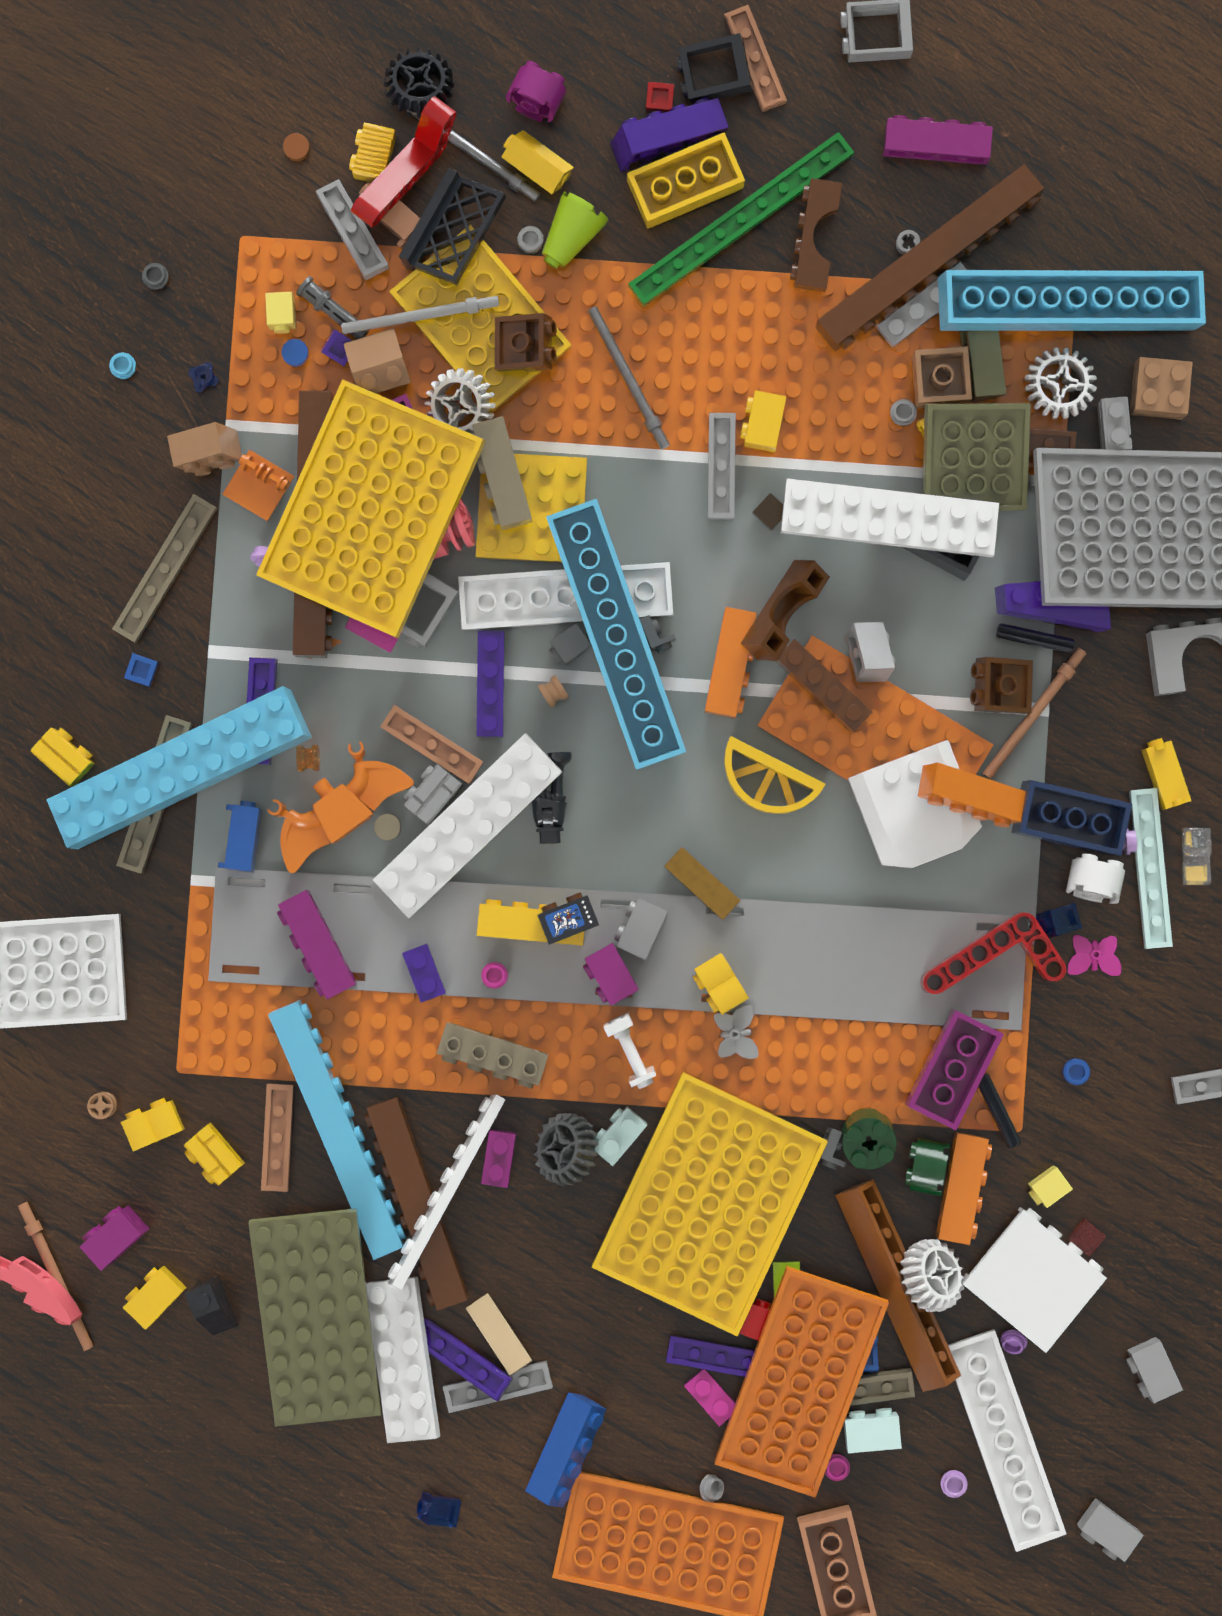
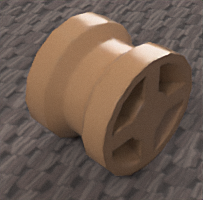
[537,675,569,708]
[87,1092,117,1119]

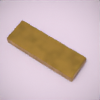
[664,847,741,920]

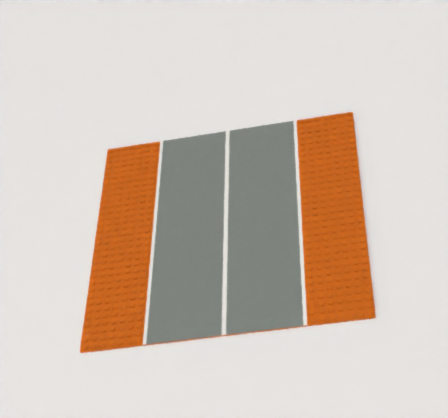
[176,236,1073,1132]

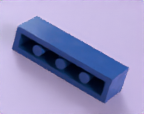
[525,1392,606,1507]

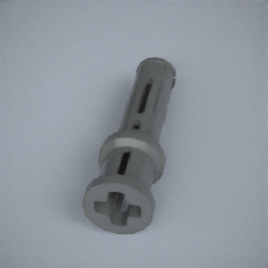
[296,276,370,339]

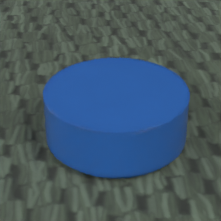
[282,339,309,367]
[1062,1058,1090,1085]

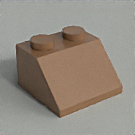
[343,328,411,393]

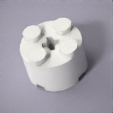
[1066,854,1125,904]

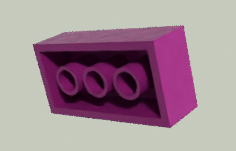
[905,1009,1004,1130]

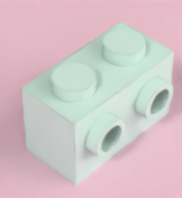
[594,1106,647,1166]
[844,1408,902,1453]

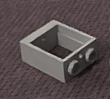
[840,0,913,62]
[401,573,459,648]

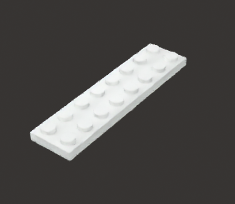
[781,479,999,557]
[458,562,673,631]
[373,733,562,918]
[948,1329,1066,1552]

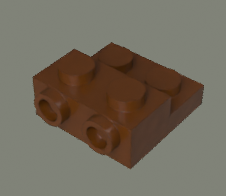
[495,313,557,372]
[970,657,1033,714]

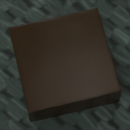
[752,493,783,531]

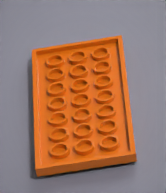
[757,635,994,782]
[714,1266,889,1498]
[552,1472,784,1616]

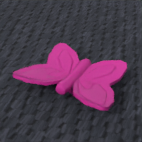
[1067,935,1121,976]

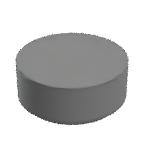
[517,226,544,254]

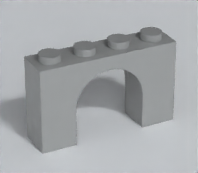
[1146,618,1222,696]

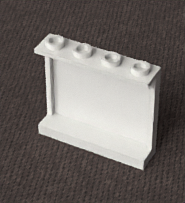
[961,1207,1107,1353]

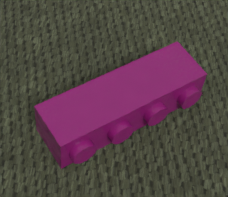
[883,115,993,165]
[277,890,357,999]

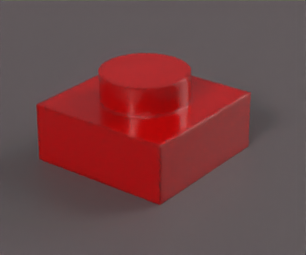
[646,82,674,112]

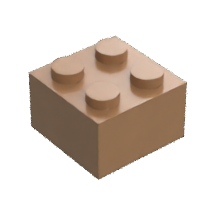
[912,347,972,409]
[1130,357,1193,420]
[167,422,242,476]

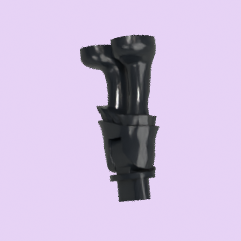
[532,752,572,844]

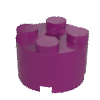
[506,61,566,122]

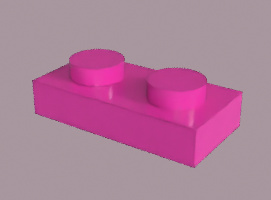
[344,617,401,653]
[684,1369,735,1427]

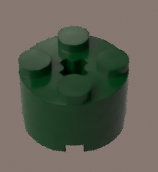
[841,1108,897,1169]
[905,1138,950,1196]

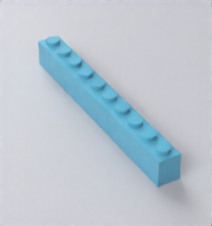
[268,999,407,1260]

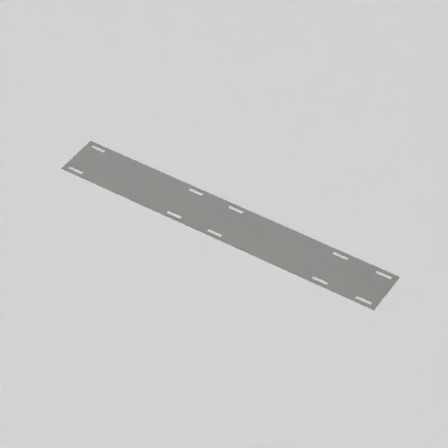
[208,867,1028,1030]

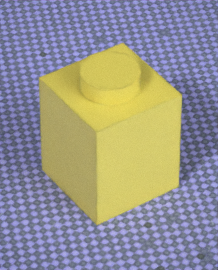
[265,292,296,334]
[1028,1165,1073,1208]

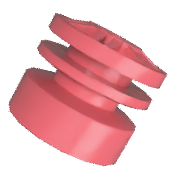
[434,499,476,560]

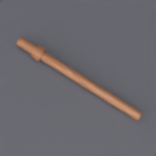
[982,648,1086,780]
[18,1202,94,1351]

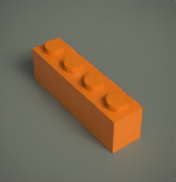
[704,607,757,719]
[917,762,1026,827]
[935,1132,992,1245]

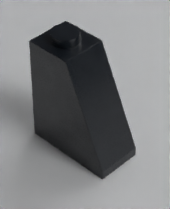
[185,1276,239,1336]

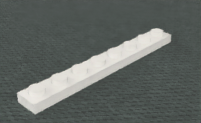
[388,1094,505,1290]

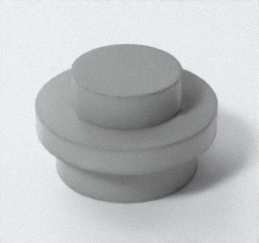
[890,399,917,426]
[700,1474,724,1502]

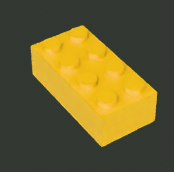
[627,133,745,229]

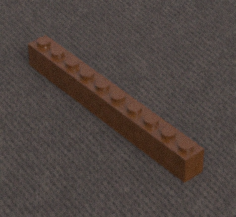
[816,164,1044,352]
[293,391,334,658]

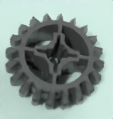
[533,1113,599,1186]

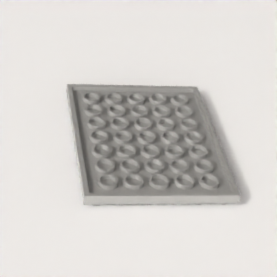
[1033,448,1222,608]

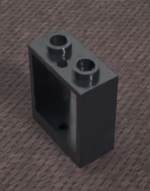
[676,33,753,105]

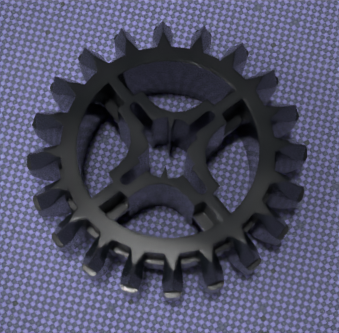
[383,47,454,119]

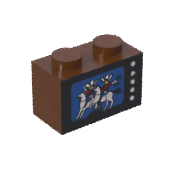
[537,892,599,945]

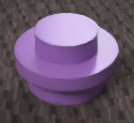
[1001,1329,1028,1354]

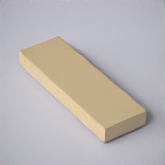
[466,1293,533,1376]

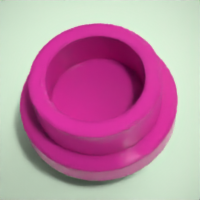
[481,962,508,989]
[825,1454,850,1481]

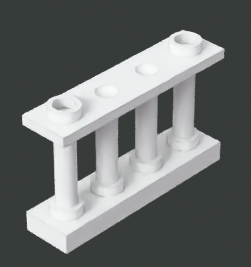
[603,1012,656,1089]

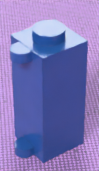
[218,801,262,873]

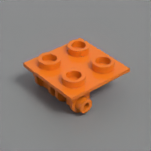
[222,449,295,521]

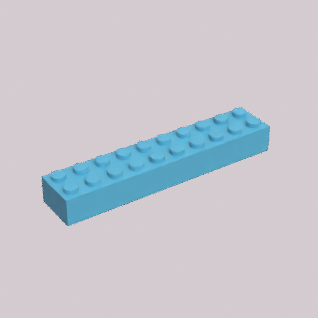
[938,270,1206,331]
[546,498,686,770]
[46,686,312,850]

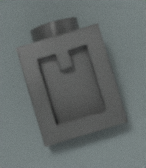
[640,615,676,653]
[821,1126,847,1170]

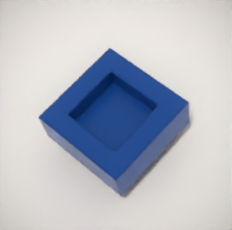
[124,653,159,687]

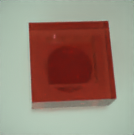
[1068,1218,1106,1257]

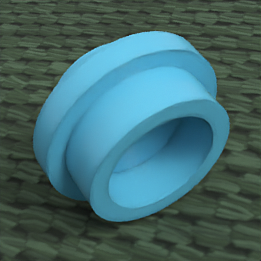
[109,352,136,379]

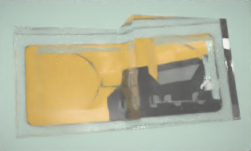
[1182,828,1212,885]

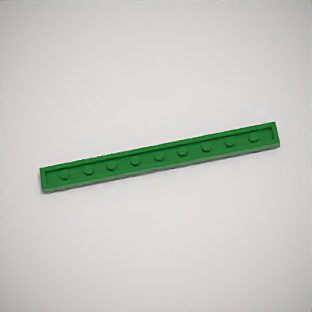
[628,132,854,307]

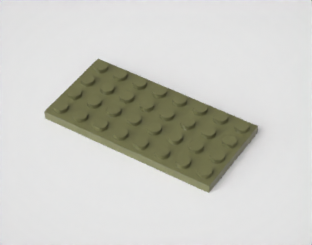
[248,1208,382,1427]

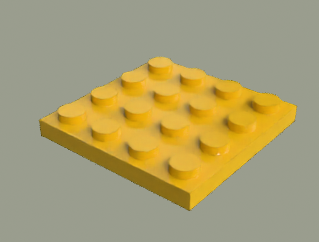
[476,454,587,563]

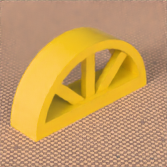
[724,736,826,814]

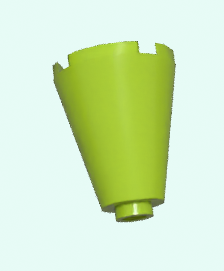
[542,192,608,269]

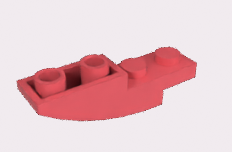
[0,1256,82,1326]

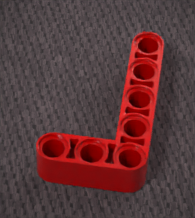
[351,96,457,228]
[921,912,1066,994]

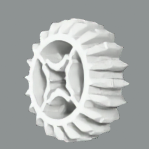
[1025,348,1097,419]
[424,368,496,433]
[900,1239,965,1312]

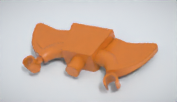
[267,741,414,873]

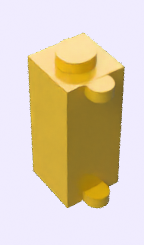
[502,130,574,194]
[1141,738,1191,810]

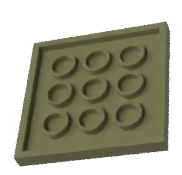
[922,403,1031,511]

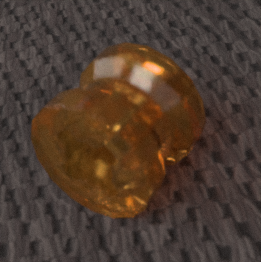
[296,745,320,772]

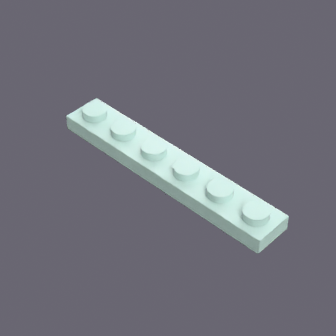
[1129,788,1173,949]

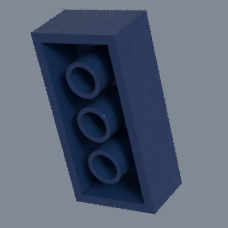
[1011,780,1132,856]

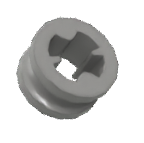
[896,230,920,255]

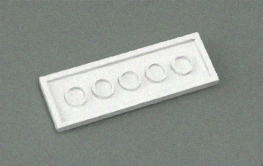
[366,1277,440,1443]

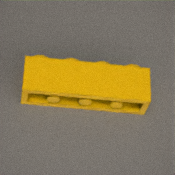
[476,899,585,946]

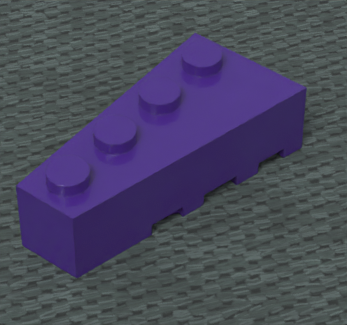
[610,98,729,172]
[995,581,1111,632]

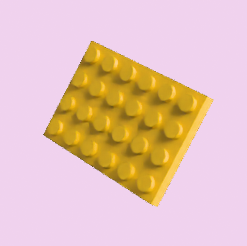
[389,224,572,413]

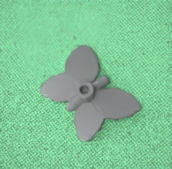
[714,1005,758,1059]

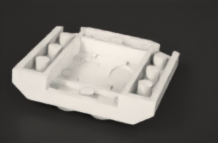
[848,740,982,868]

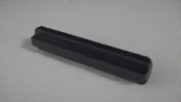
[996,623,1075,653]
[978,1073,1021,1149]

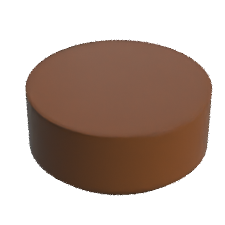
[283,133,310,162]

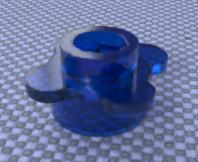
[188,362,219,392]

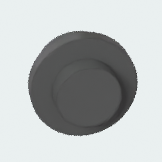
[142,263,169,290]

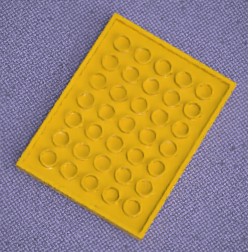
[256,379,486,639]
[591,1072,828,1336]

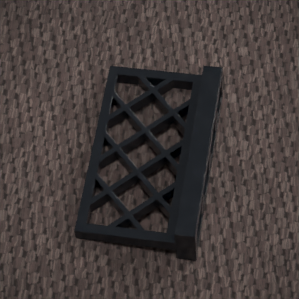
[399,168,506,285]

